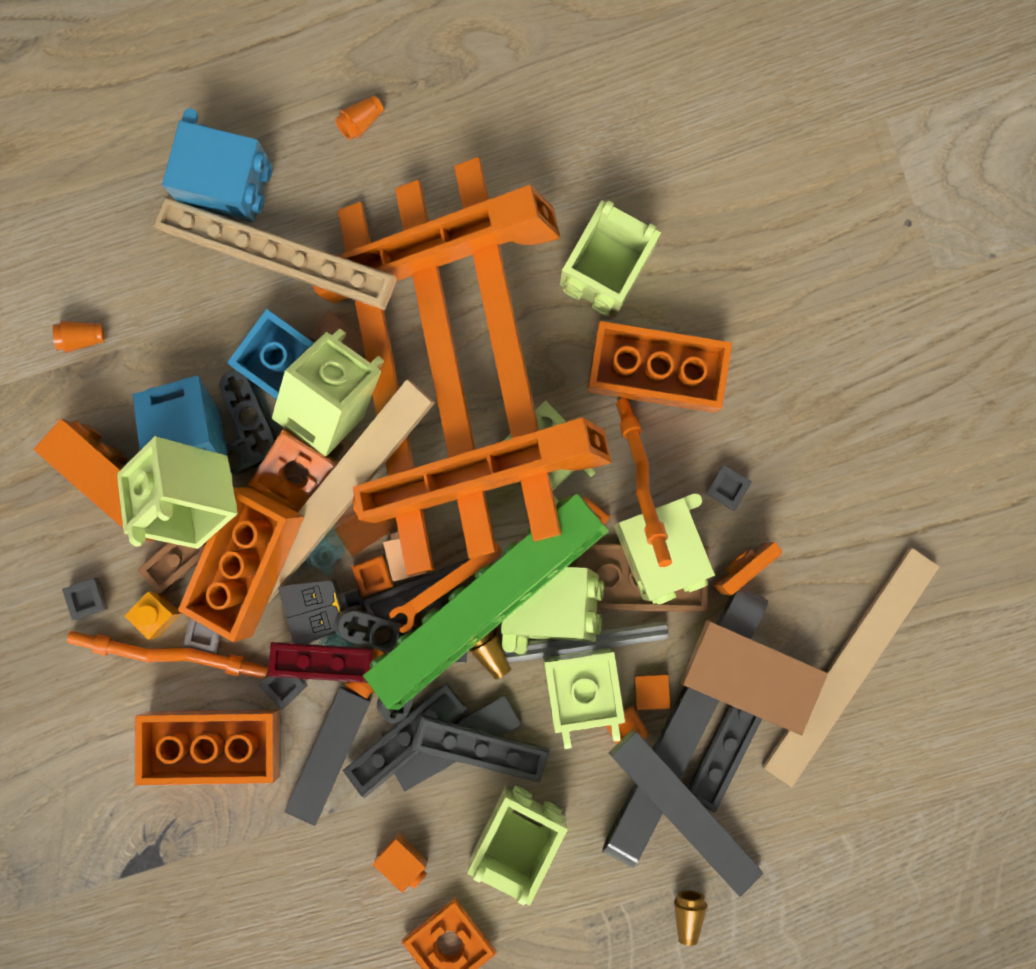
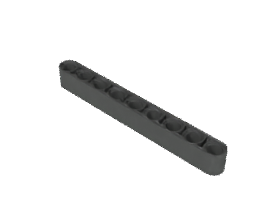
[602,587,768,868]

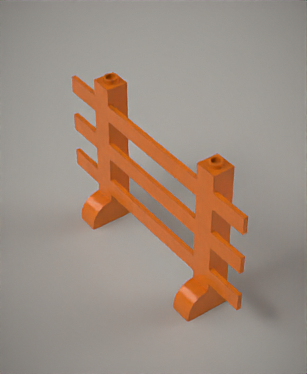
[313,157,612,576]

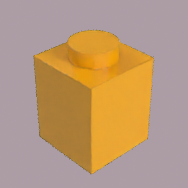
[125,591,183,640]

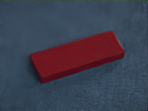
[268,641,374,683]

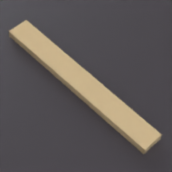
[153,197,398,310]
[268,379,435,603]
[762,548,940,788]

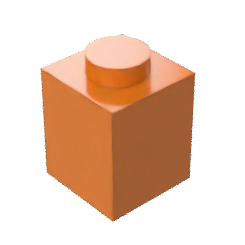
[372,833,428,893]

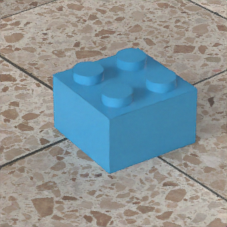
[227,309,314,399]

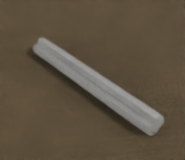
[505,621,669,663]

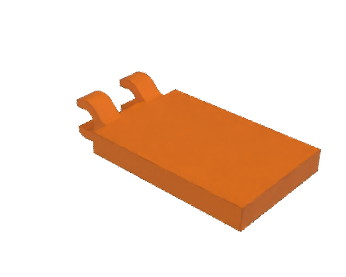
[389,542,502,633]

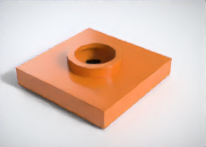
[248,428,339,513]
[712,542,782,595]
[401,896,497,969]

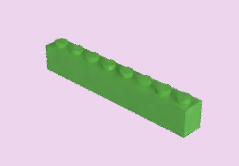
[363,494,609,710]

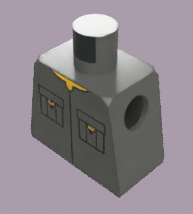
[278,580,363,644]

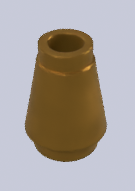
[469,631,511,680]
[674,890,708,946]

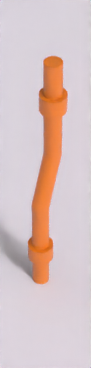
[616,398,672,567]
[67,630,269,679]

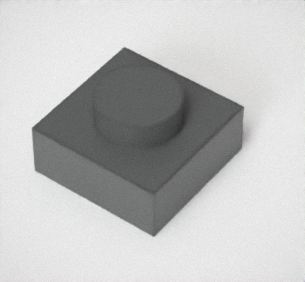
[705,465,752,511]
[62,578,108,621]
[259,677,308,710]

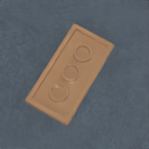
[575,543,709,612]
[680,620,828,736]

